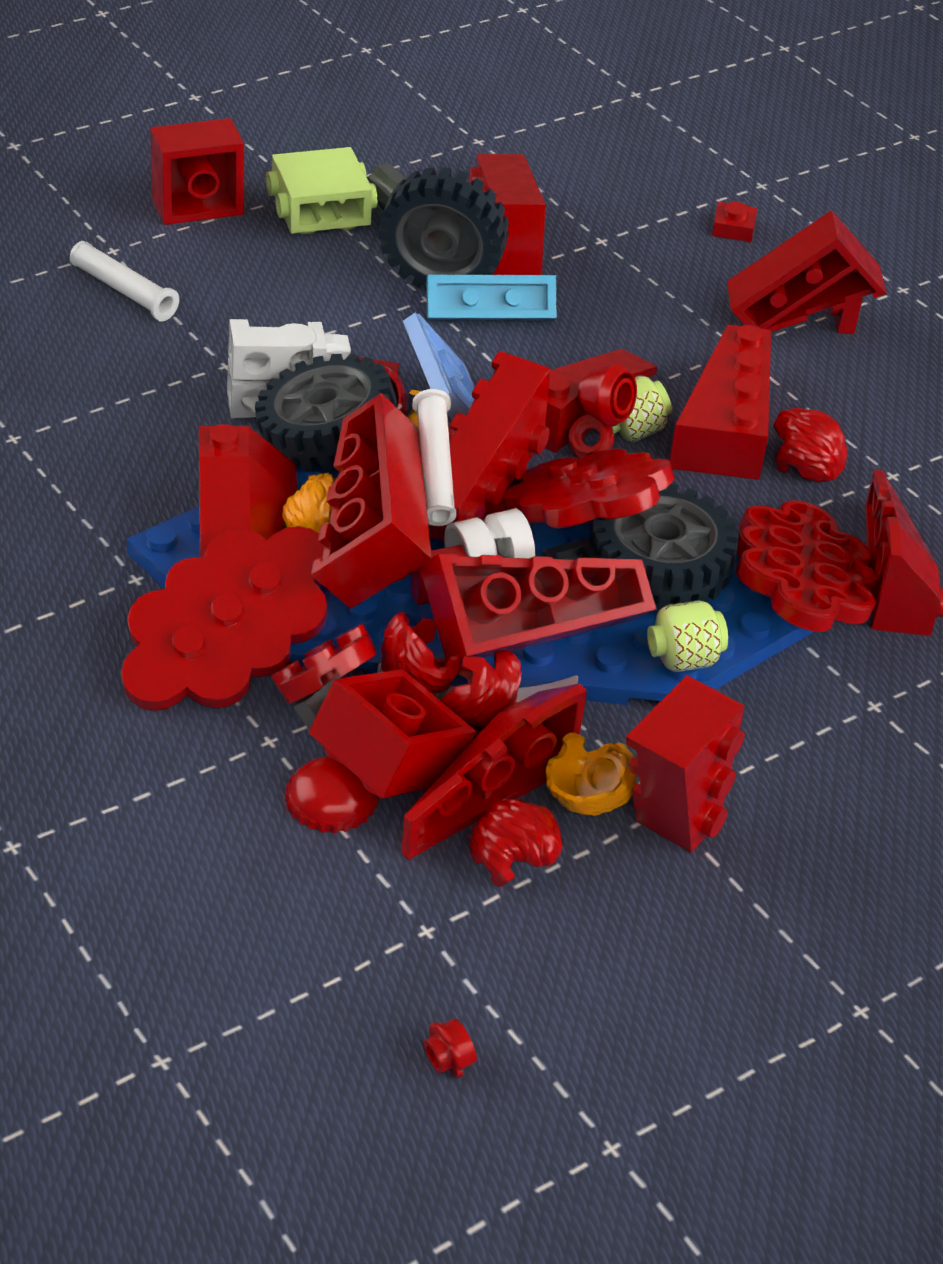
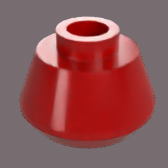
[578,363,637,427]

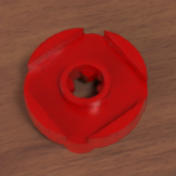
[271,623,377,704]

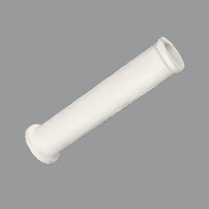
[70,241,179,321]
[412,389,456,526]

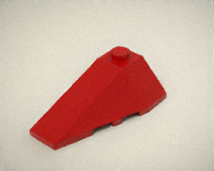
[545,349,658,453]
[199,424,297,557]
[865,469,943,636]
[401,684,587,860]

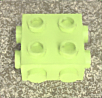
[266,147,377,234]

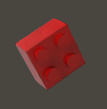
[150,118,244,225]
[308,669,477,799]

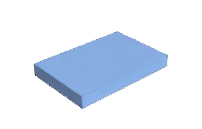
[403,312,475,420]

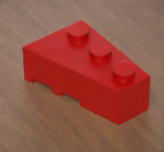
[727,210,887,332]
[626,675,745,853]

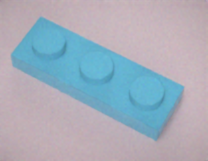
[426,275,557,321]

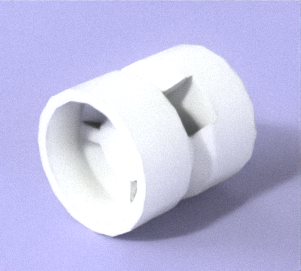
[444,508,535,558]

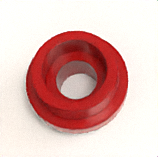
[568,414,614,458]

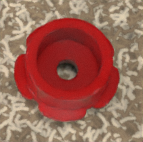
[423,1018,477,1078]

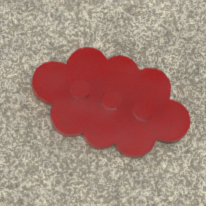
[503,449,674,528]
[735,500,878,632]
[121,526,327,711]

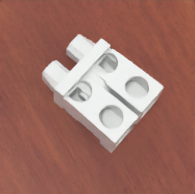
[227,319,351,418]

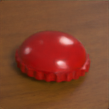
[284,756,379,833]

